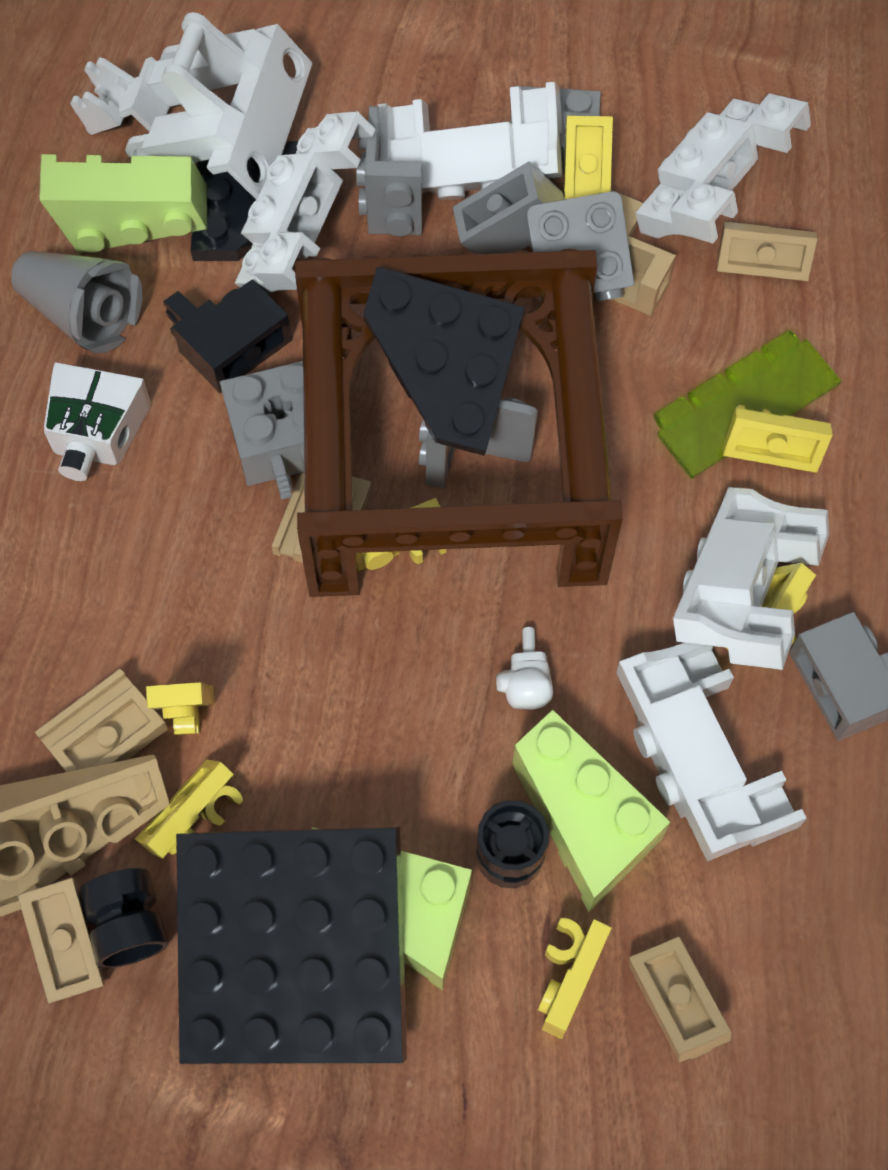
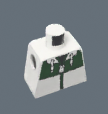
[44,362,151,481]

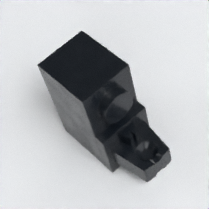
[163,279,292,393]

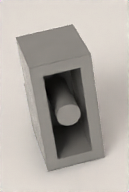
[453,161,564,254]
[789,612,888,741]

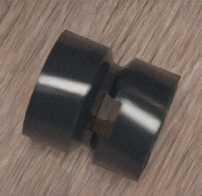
[476,800,549,888]
[79,868,168,968]

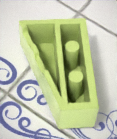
[39,154,207,254]
[512,710,670,912]
[312,827,472,991]

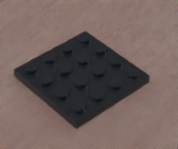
[176,827,407,1064]

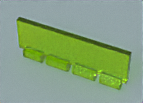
[654,330,841,479]

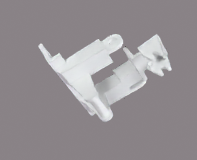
[70,12,312,200]

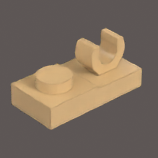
[716,221,818,281]
[17,877,106,1004]
[629,937,731,1063]

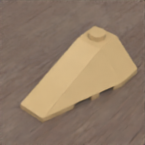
[0,754,170,917]

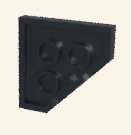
[190,141,298,261]
[363,267,525,456]

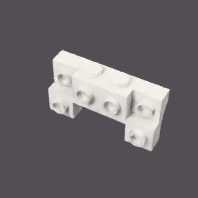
[378,82,563,200]
[635,93,811,243]
[235,111,376,295]
[673,487,830,670]
[616,643,807,862]

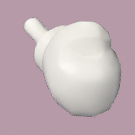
[496,627,553,709]

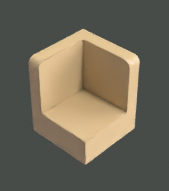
[611,235,676,316]

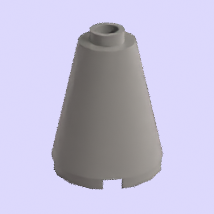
[11,251,143,353]

